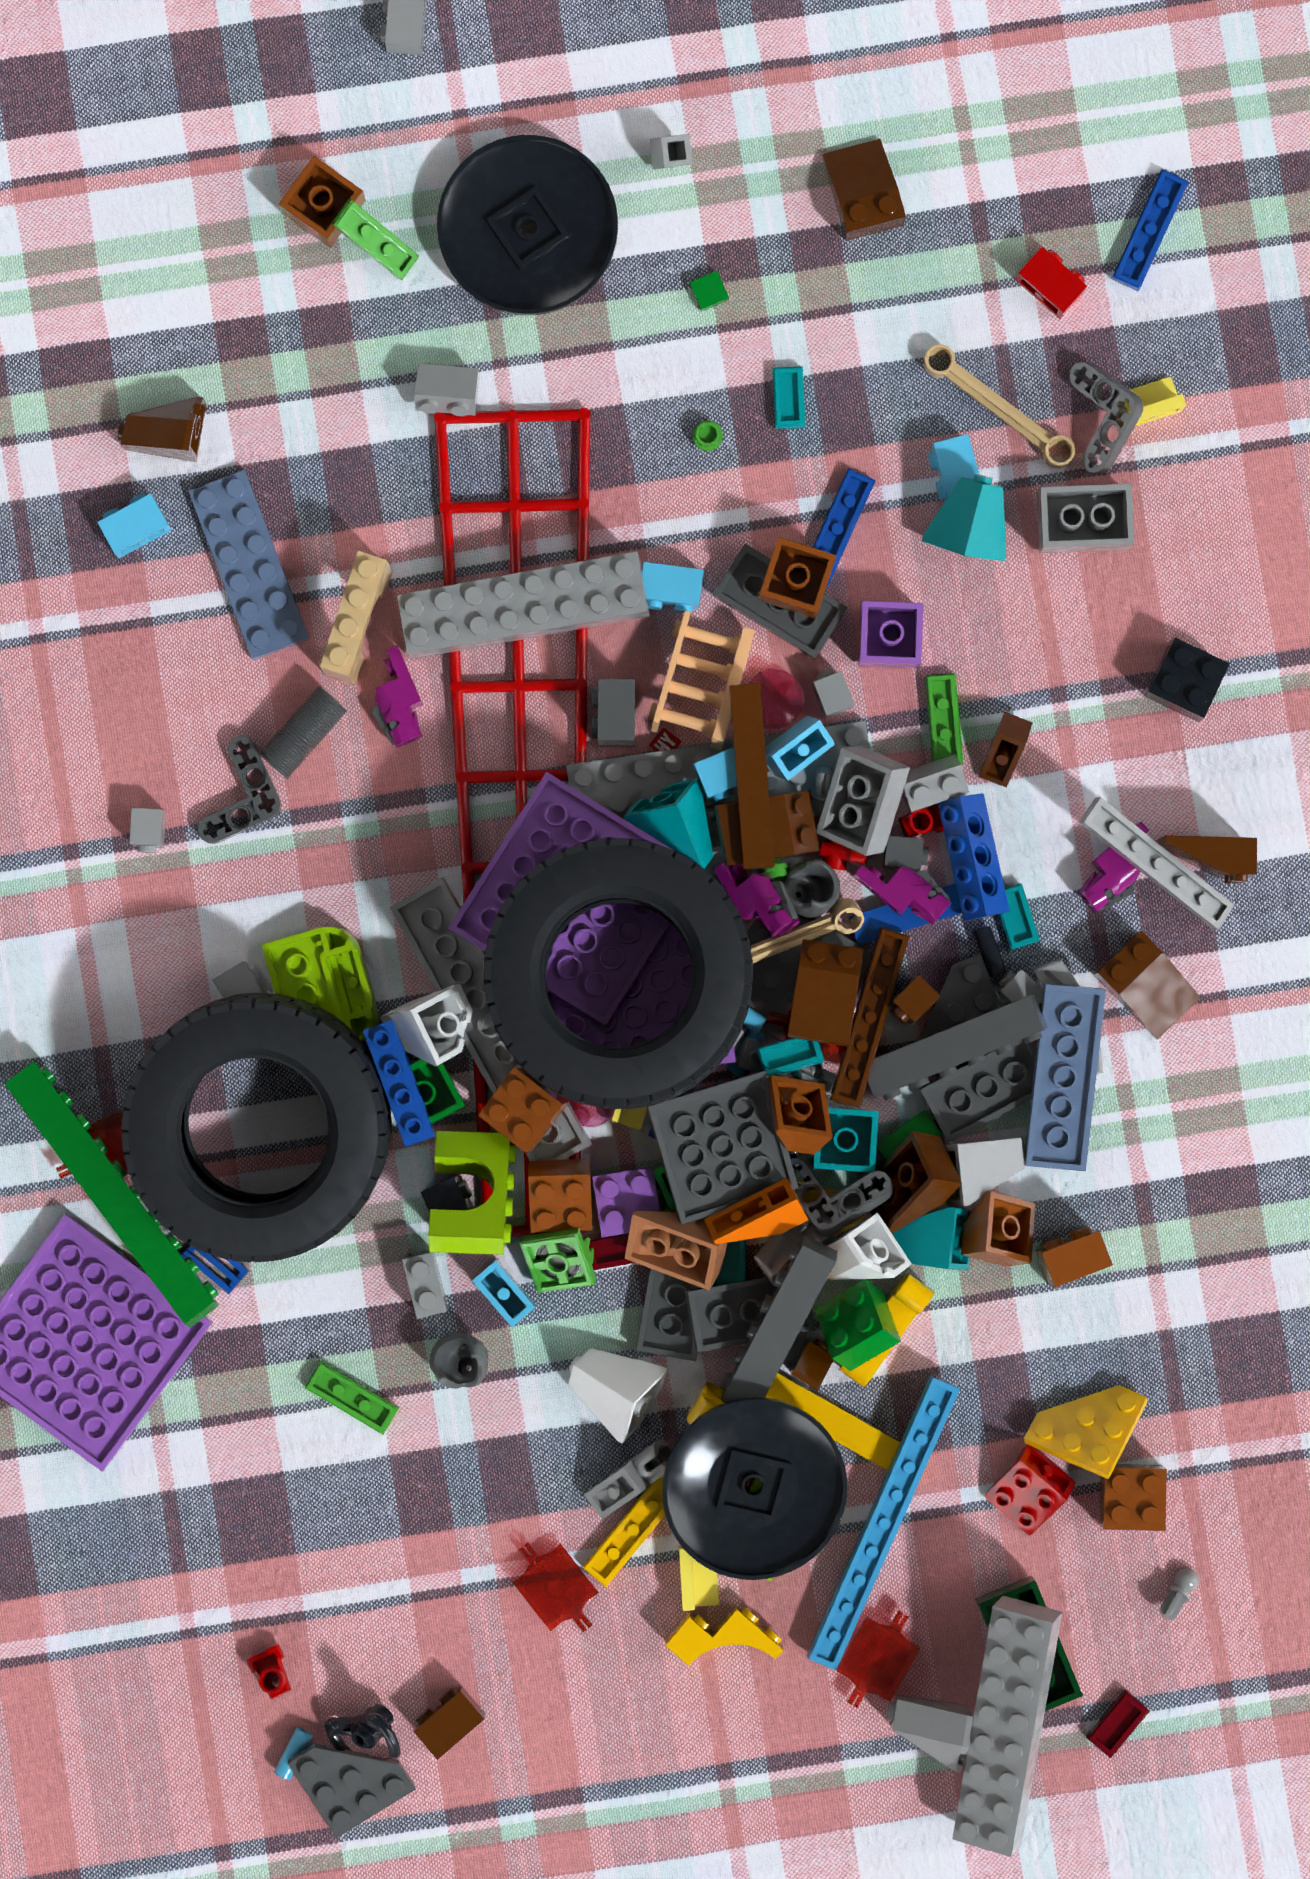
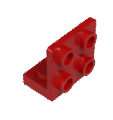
[984,1444,1076,1535]

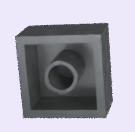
[592,679,635,747]

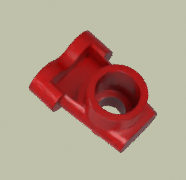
[898,803,944,838]
[820,840,869,870]
[246,1644,292,1700]

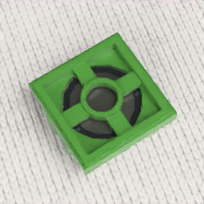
[519,1228,597,1293]

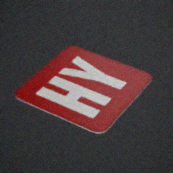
[649,728,681,752]

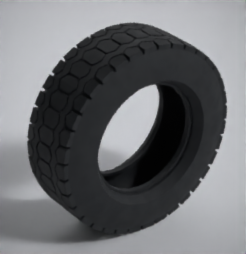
[483,838,753,1109]
[121,993,392,1263]

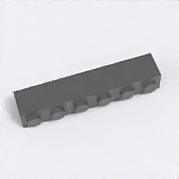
[868,994,1048,1100]
[719,1235,838,1403]

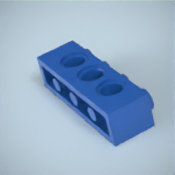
[938,793,1010,921]
[363,1020,436,1147]

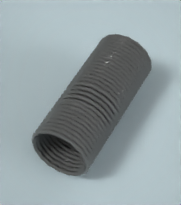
[259,686,347,779]

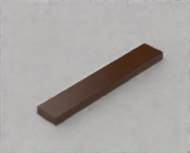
[729,683,774,870]
[829,927,910,1110]

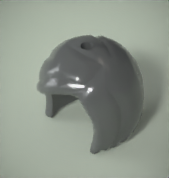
[784,859,840,918]
[429,1332,488,1389]

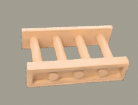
[648,611,755,750]

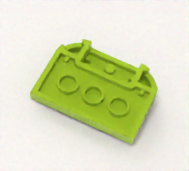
[261,927,378,1042]

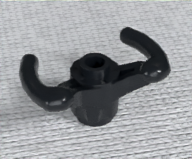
[324,1704,401,1758]

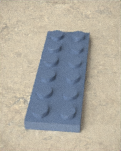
[188,470,309,661]
[1024,983,1106,1171]

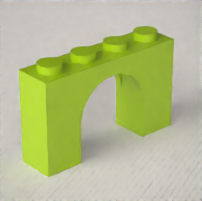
[428,1131,516,1255]

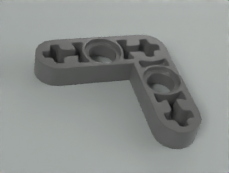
[1069,362,1143,473]
[198,736,282,844]
[791,1158,893,1235]

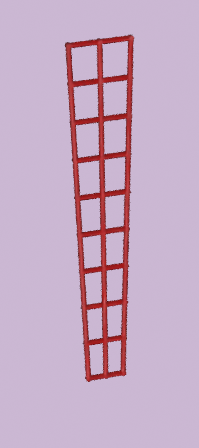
[434,408,591,1238]

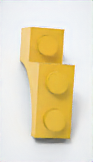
[665,1605,784,1666]

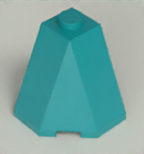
[922,474,1006,561]
[624,778,714,869]
[892,1207,970,1270]

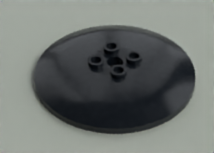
[437,135,618,315]
[662,1397,847,1580]

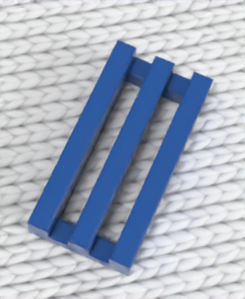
[183,1246,250,1294]

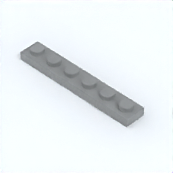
[1079,797,1234,930]

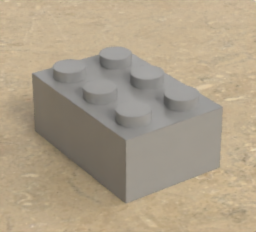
[1036,484,1134,553]
[816,745,910,856]

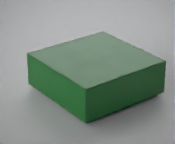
[689,271,729,312]

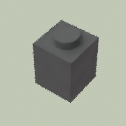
[882,835,929,872]

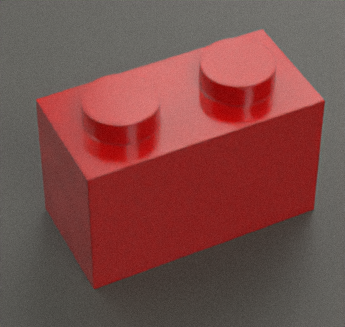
[1015,246,1087,319]

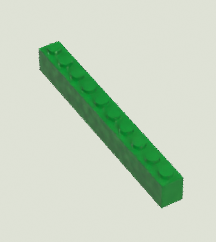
[4,1061,219,1328]

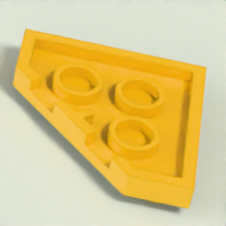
[1024,1385,1148,1479]

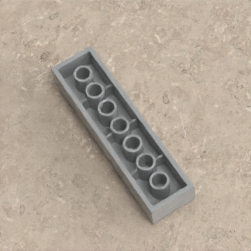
[397,551,650,659]
[952,1596,1063,1857]

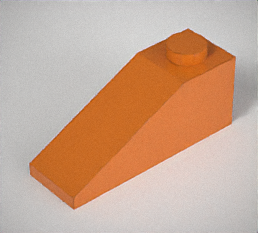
[704,1178,808,1245]

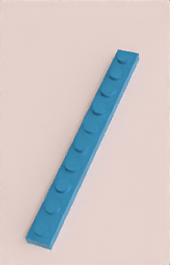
[807,1375,960,1670]

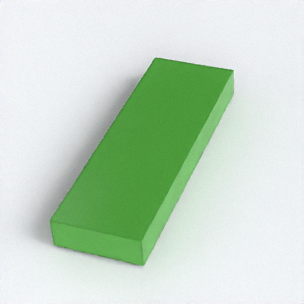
[331,199,419,280]
[925,673,963,764]
[305,1361,399,1435]

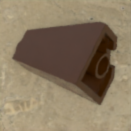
[118,397,207,462]

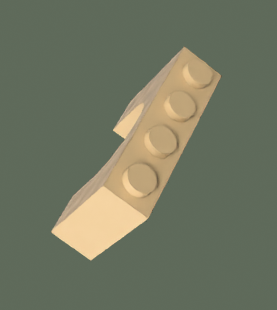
[320,551,393,685]

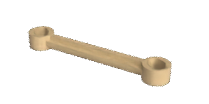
[923,344,1075,469]
[750,898,864,963]

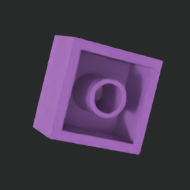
[858,601,923,668]
[592,1166,660,1237]

